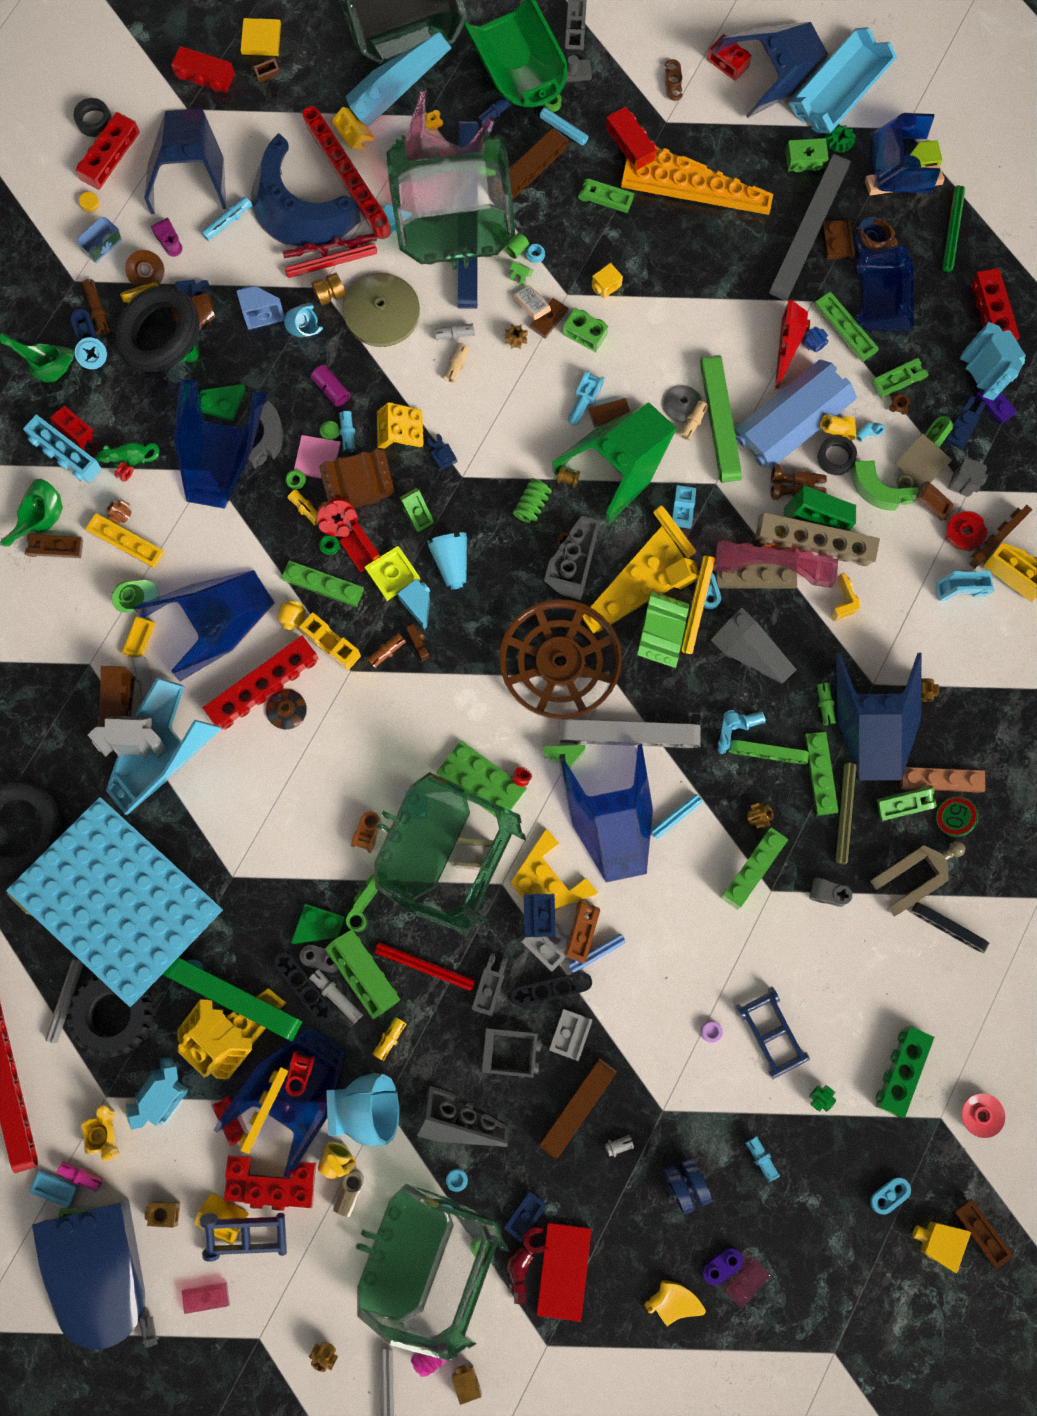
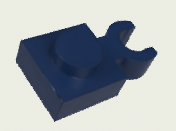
[175,279,211,298]
[427,434,457,471]

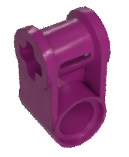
[151,217,183,257]

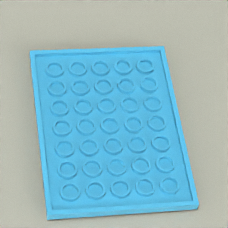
[6,797,223,1007]

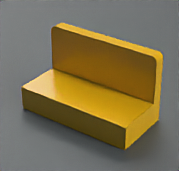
[194,1193,249,1245]

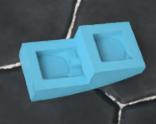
[672,485,696,529]

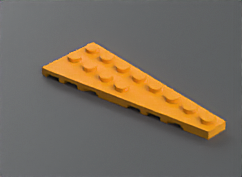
[621,147,773,215]

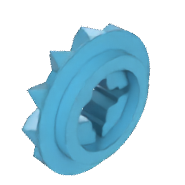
[75,337,107,369]

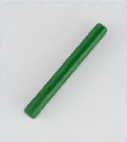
[942,185,965,272]

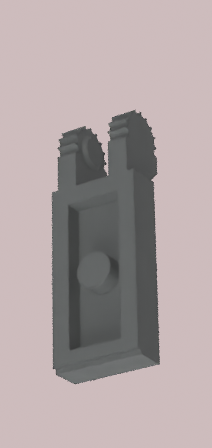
[472,953,508,1016]

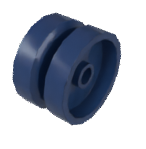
[663,1157,713,1215]

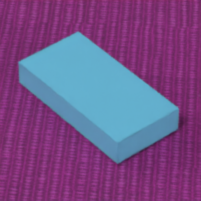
[29,1170,80,1208]

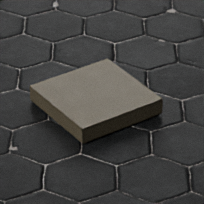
[895,434,952,487]

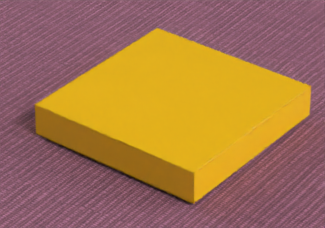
[241,18,281,56]

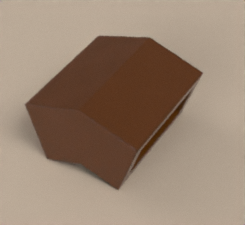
[252,58,280,83]

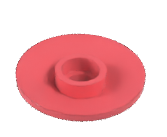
[961,1093,1005,1138]

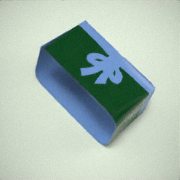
[77,217,122,263]

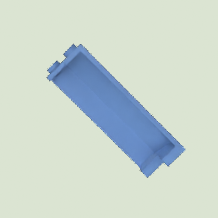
[734,359,857,469]

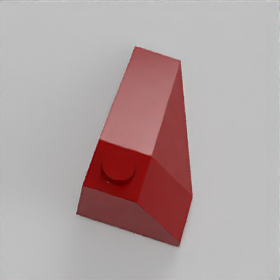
[775,300,810,389]

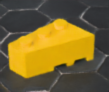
[983,542,1037,602]

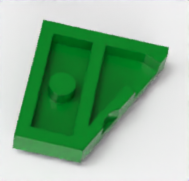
[195,384,246,422]
[292,904,346,944]

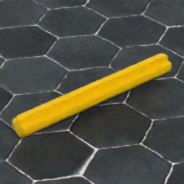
[681,556,715,654]

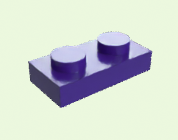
[976,389,1017,425]

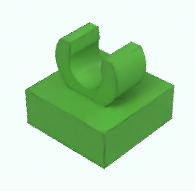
[510,261,534,284]

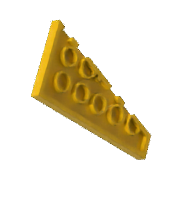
[582,525,684,635]

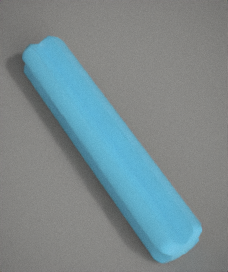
[540,108,588,145]
[650,794,702,839]

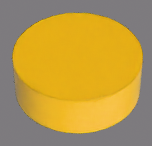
[79,192,99,212]

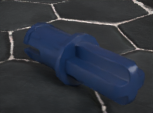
[478,97,511,126]

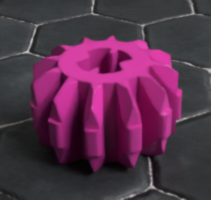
[410,1338,449,1377]

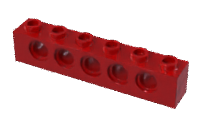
[202,635,319,731]

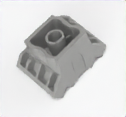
[88,716,167,758]

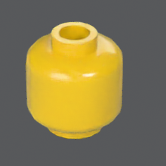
[277,599,306,630]

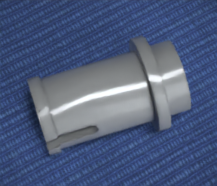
[605,1135,634,1157]

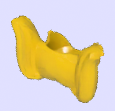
[81,1105,120,1161]

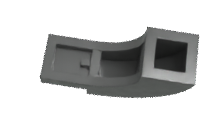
[565,0,587,51]
[246,401,284,469]

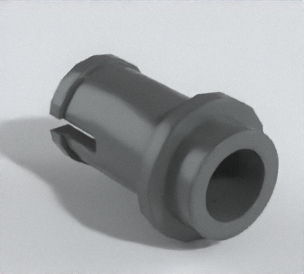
[139,1316,159,1348]

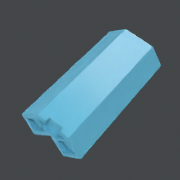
[789,27,897,133]

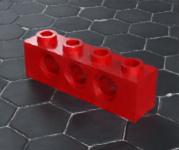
[75,112,140,190]
[971,268,1020,341]

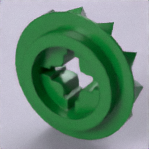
[825,124,856,152]

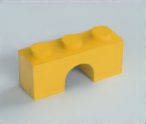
[299,612,361,671]

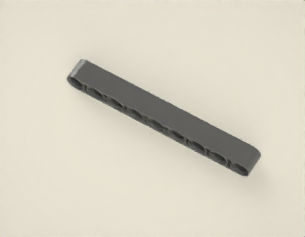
[769,154,851,301]

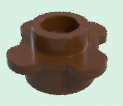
[889,394,910,415]

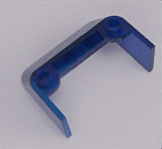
[872,113,941,193]

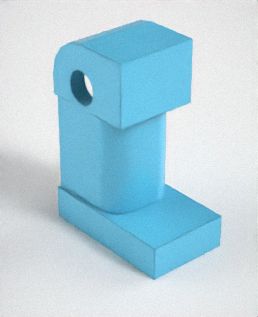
[936,571,994,601]

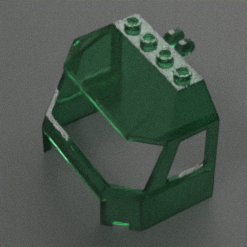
[374,772,526,933]

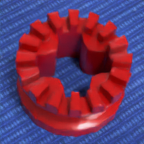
[114,462,134,482]
[511,767,532,787]

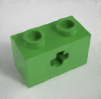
[785,138,829,172]

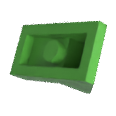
[399,488,435,532]
[544,745,586,773]

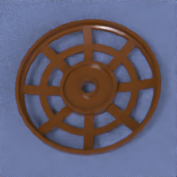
[499,599,622,719]

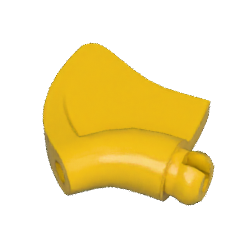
[645,1280,705,1326]

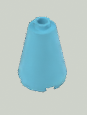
[427,532,467,590]

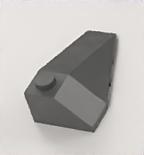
[544,516,601,600]
[711,608,797,684]
[417,1086,509,1147]

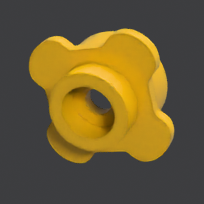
[422,110,443,130]

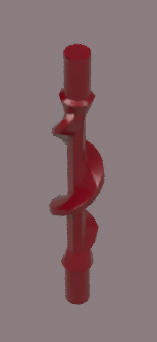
[282,233,377,259]

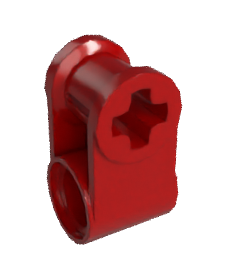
[286,1051,315,1096]

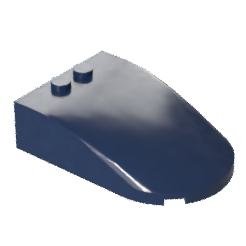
[32,1200,145,1349]

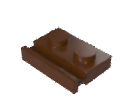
[822,220,855,260]

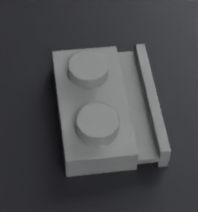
[549,1009,592,1061]

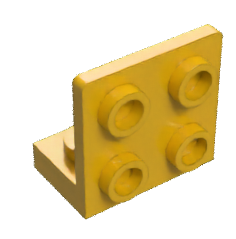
[377,403,423,449]

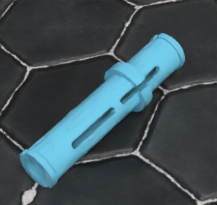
[201,196,252,241]

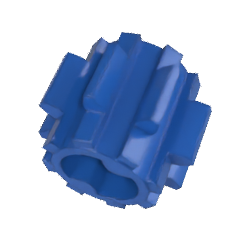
[803,326,829,353]

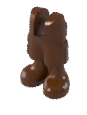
[770,464,827,500]

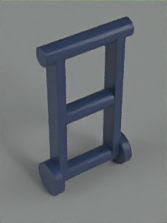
[734,986,810,1080]
[199,1213,287,1262]

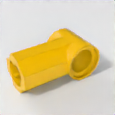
[820,414,856,441]

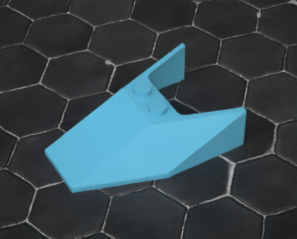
[106,678,222,815]

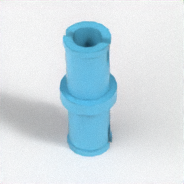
[339,411,356,453]
[745,1136,780,1183]

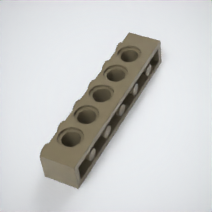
[755,512,880,566]

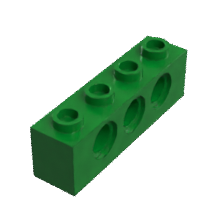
[875,1026,935,1118]

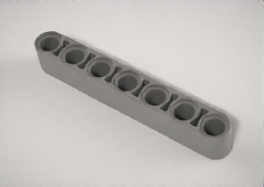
[559,720,701,748]

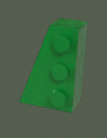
[783,485,856,531]

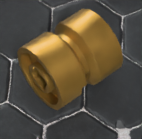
[311,272,346,306]

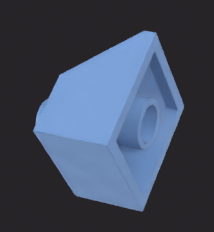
[237,286,285,330]

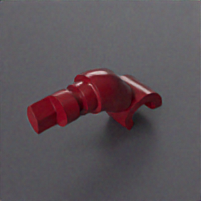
[507,1227,548,1304]

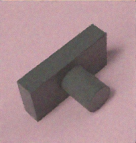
[566,55,592,82]

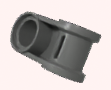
[809,878,852,907]

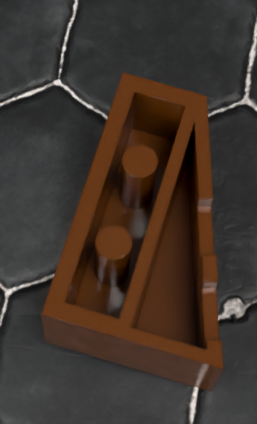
[97,665,135,727]

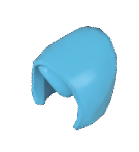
[284,303,323,337]

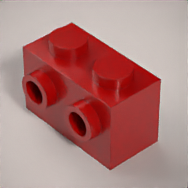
[707,34,752,81]

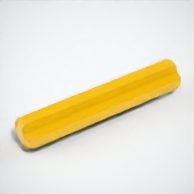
[654,506,696,558]

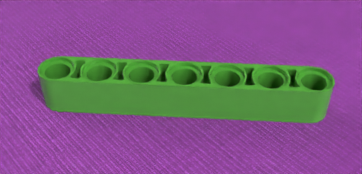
[700,355,742,483]

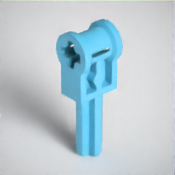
[568,370,605,425]

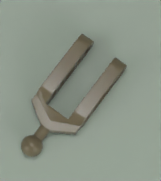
[870,841,965,917]

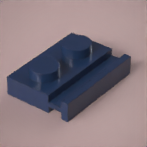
[524,894,556,938]

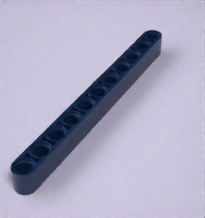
[458,121,478,309]

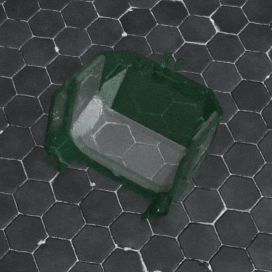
[386,130,515,270]
[355,1184,509,1361]

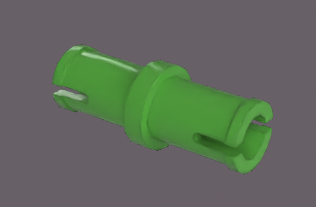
[817,683,836,725]

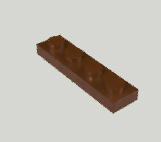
[969,505,1033,569]

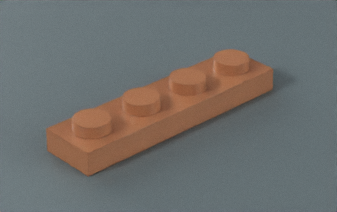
[901,767,985,792]

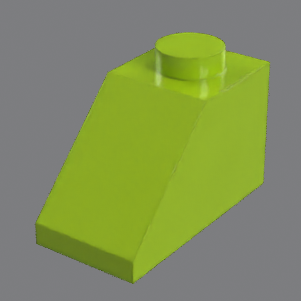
[902,140,943,170]

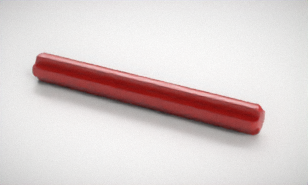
[285,243,377,278]
[375,943,475,991]

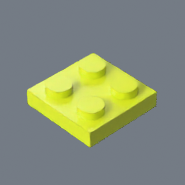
[365,546,420,601]

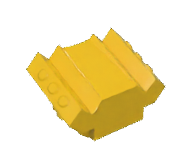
[177,999,252,1079]

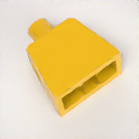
[912,1221,971,1273]

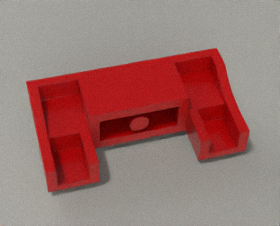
[224,1155,317,1211]

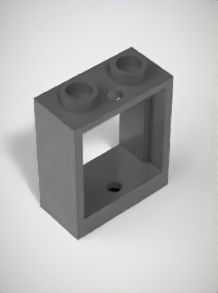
[482,1028,541,1078]

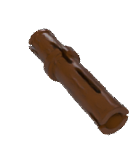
[82,279,110,335]

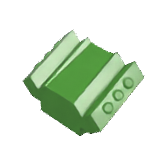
[638,591,689,668]

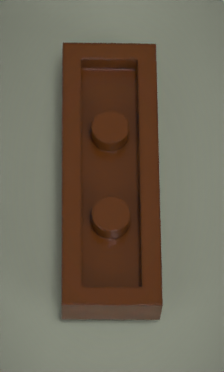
[953,1199,1014,1269]

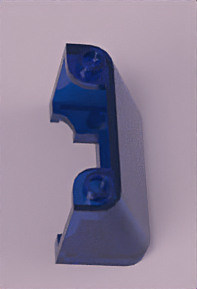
[856,246,914,332]

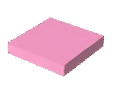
[294,435,341,479]

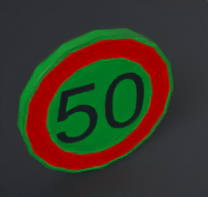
[936,797,978,837]

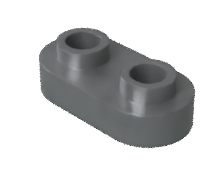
[300,945,339,973]

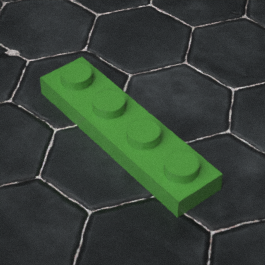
[814,292,879,362]
[282,561,364,608]
[805,732,838,816]

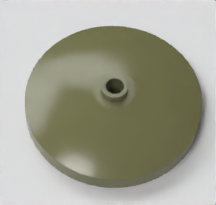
[343,273,420,347]

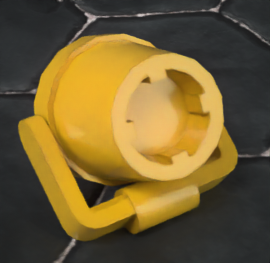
[318,1141,356,1179]

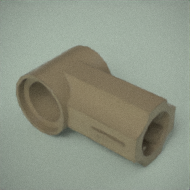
[333,1170,364,1217]

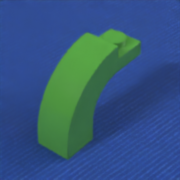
[851,460,919,511]

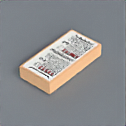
[514,285,551,320]

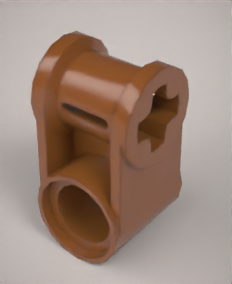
[351,811,382,853]

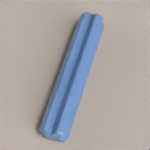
[568,934,625,973]

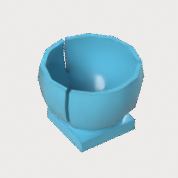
[327,1073,399,1147]

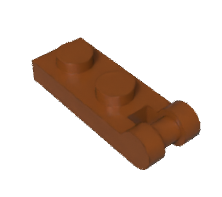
[564,900,600,963]

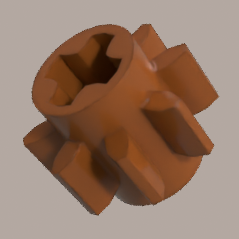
[106,499,132,524]

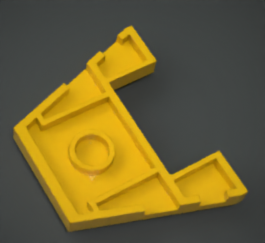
[511,829,598,910]

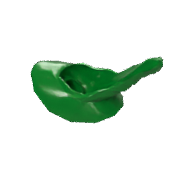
[0,333,75,382]
[0,479,63,547]

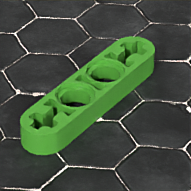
[728,740,809,764]

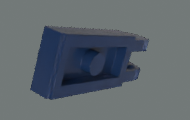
[945,395,986,450]

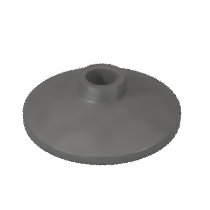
[663,386,702,423]

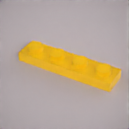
[85,513,165,569]
[238,1067,288,1154]

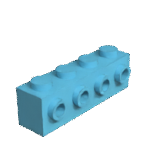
[23,415,102,483]

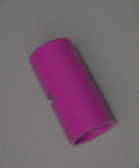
[311,365,350,407]

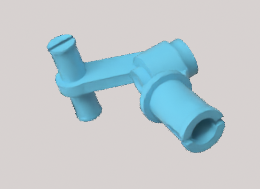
[718,710,765,754]

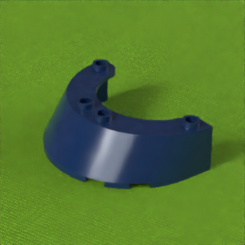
[251,133,361,247]

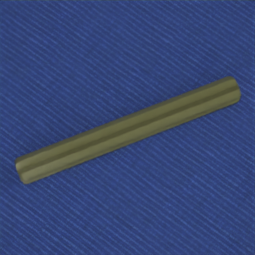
[836,763,856,864]

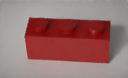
[171,46,235,93]
[606,107,657,171]

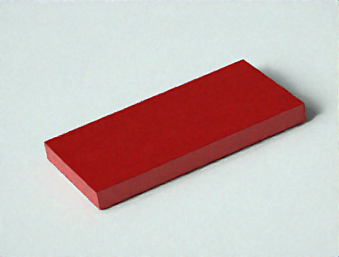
[537,1222,591,1322]

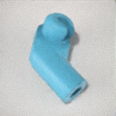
[856,422,885,442]

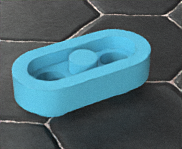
[694,571,721,609]
[870,1177,911,1215]

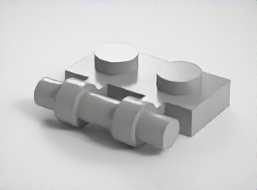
[522,922,569,972]

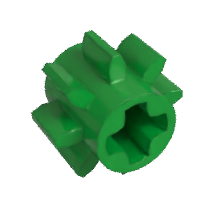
[809,1085,836,1112]

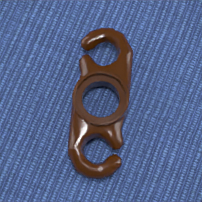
[665,59,683,101]

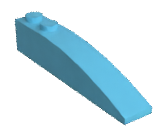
[346,32,451,126]

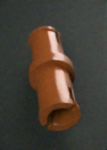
[367,633,406,668]

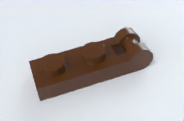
[25,534,83,558]

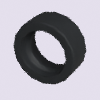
[73,98,111,137]
[817,435,857,475]

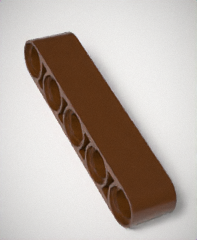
[493,128,569,203]
[539,1058,617,1159]

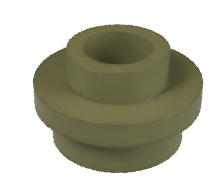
[897,472,917,489]

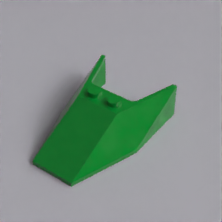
[552,402,677,524]

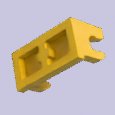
[332,107,375,149]

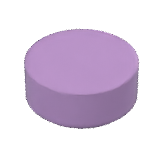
[701,1021,723,1043]

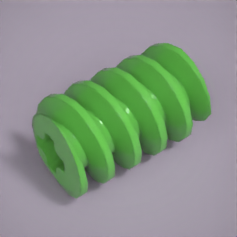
[513,478,552,523]

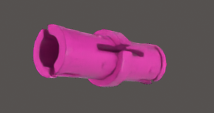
[56,1161,103,1192]

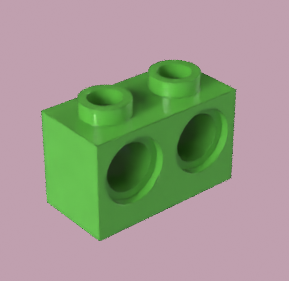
[563,308,608,353]

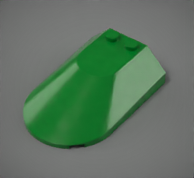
[464,0,567,107]

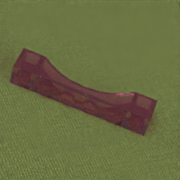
[713,540,839,588]

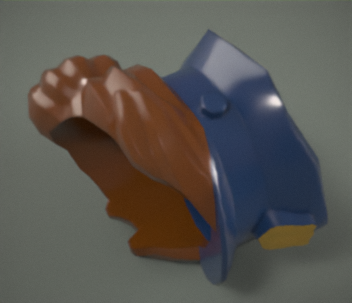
[853,218,898,258]

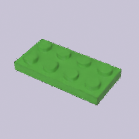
[436,740,527,822]

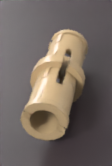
[444,343,470,383]
[679,401,709,440]

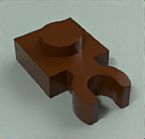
[406,624,430,661]

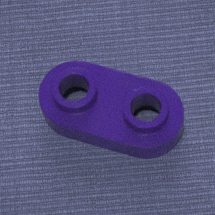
[702,1248,743,1285]

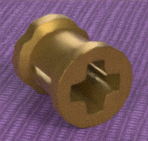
[557,466,581,488]

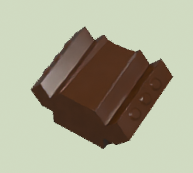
[319,449,395,508]

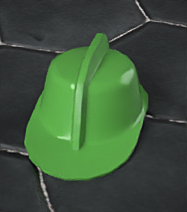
[112,580,160,613]

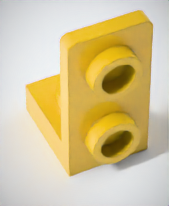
[831,572,861,621]

